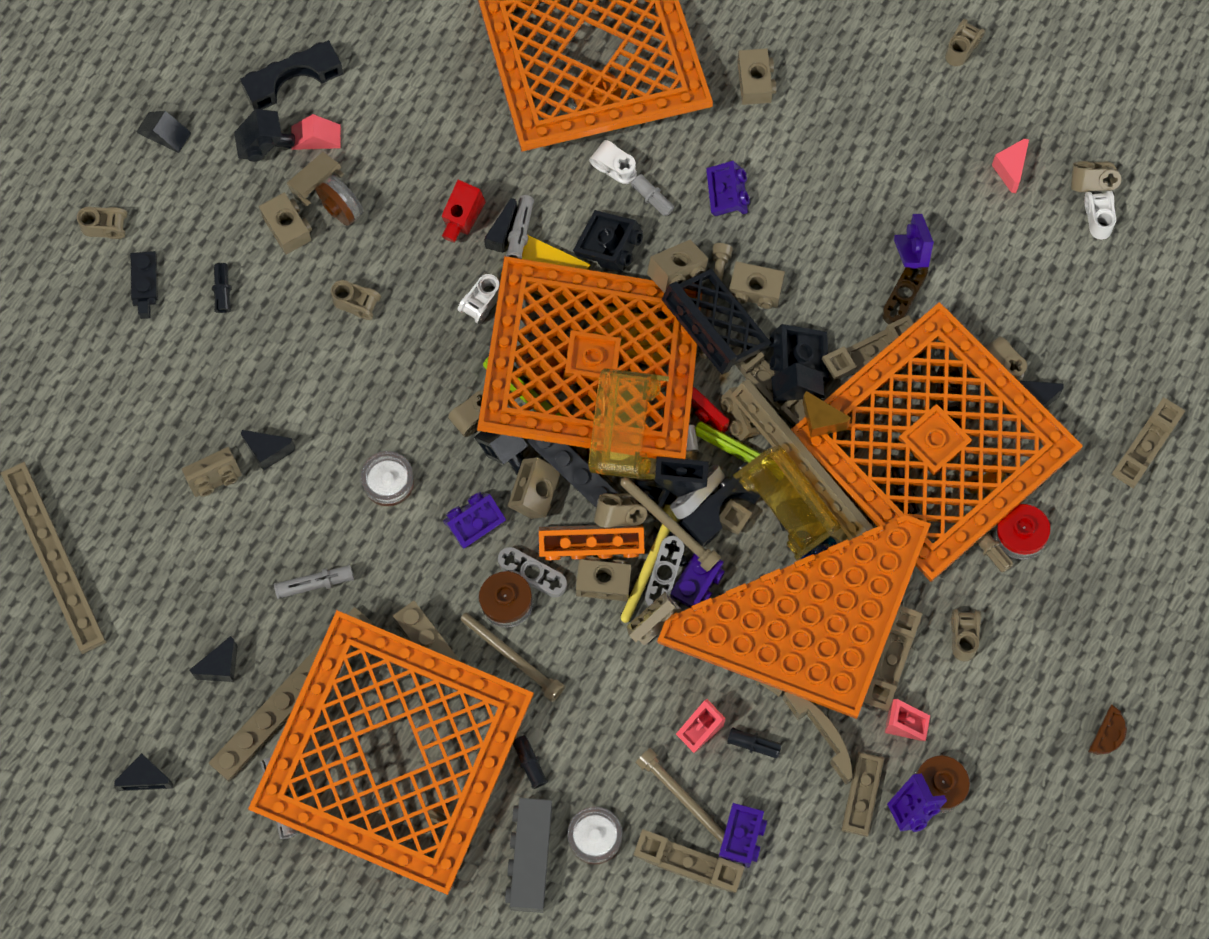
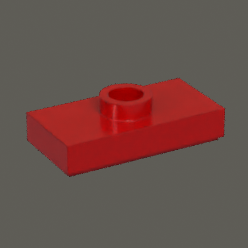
[691,387,729,433]

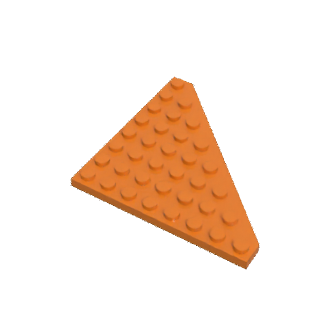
[657,515,931,719]

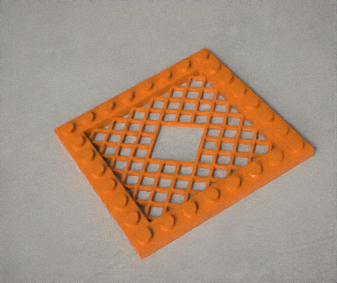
[478,0,713,152]
[248,610,534,895]

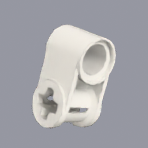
[589,140,637,184]
[1084,191,1116,240]
[458,274,500,325]

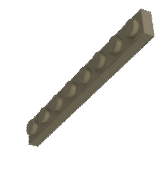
[730,379,874,540]
[1,462,107,654]
[209,607,374,782]

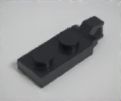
[130,251,158,319]

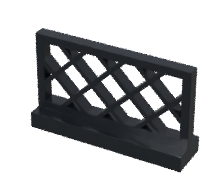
[661,269,772,375]

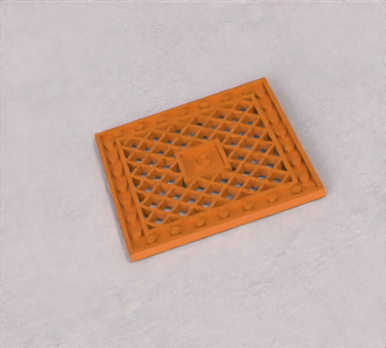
[477,256,702,459]
[791,302,1083,582]

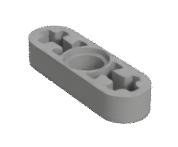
[670,465,725,519]
[645,535,684,606]
[498,547,567,597]

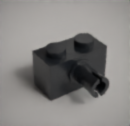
[234,109,295,162]
[474,431,528,475]

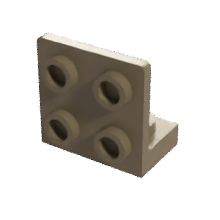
[182,447,242,497]

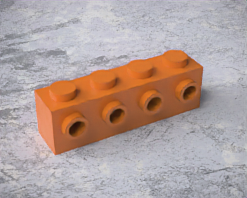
[539,524,644,560]

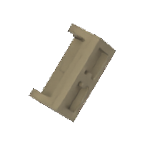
[287,152,344,206]

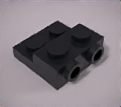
[573,210,643,272]
[769,324,829,382]

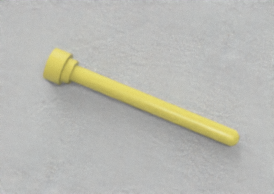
[621,505,681,623]

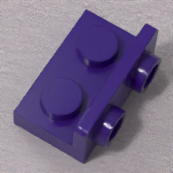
[706,161,750,216]
[894,214,934,268]
[443,492,506,549]
[670,553,725,608]
[887,773,947,832]
[719,803,767,868]

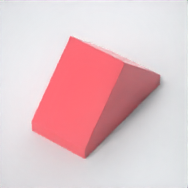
[291,114,341,150]
[992,139,1029,193]
[676,699,726,753]
[885,699,930,741]

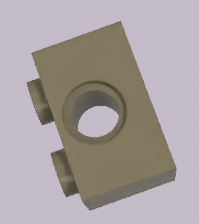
[737,48,776,105]
[259,192,312,255]
[647,239,708,293]
[729,261,785,309]
[507,457,560,519]
[576,557,631,601]

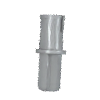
[631,174,674,216]

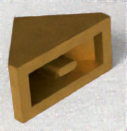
[803,391,851,437]

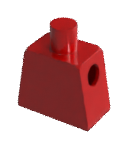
[442,179,486,243]

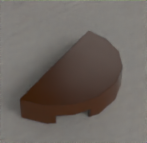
[1088,704,1127,755]

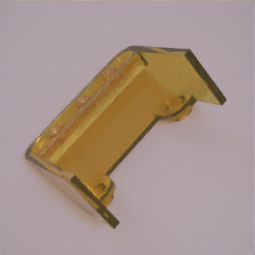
[589,368,669,479]
[733,445,841,560]

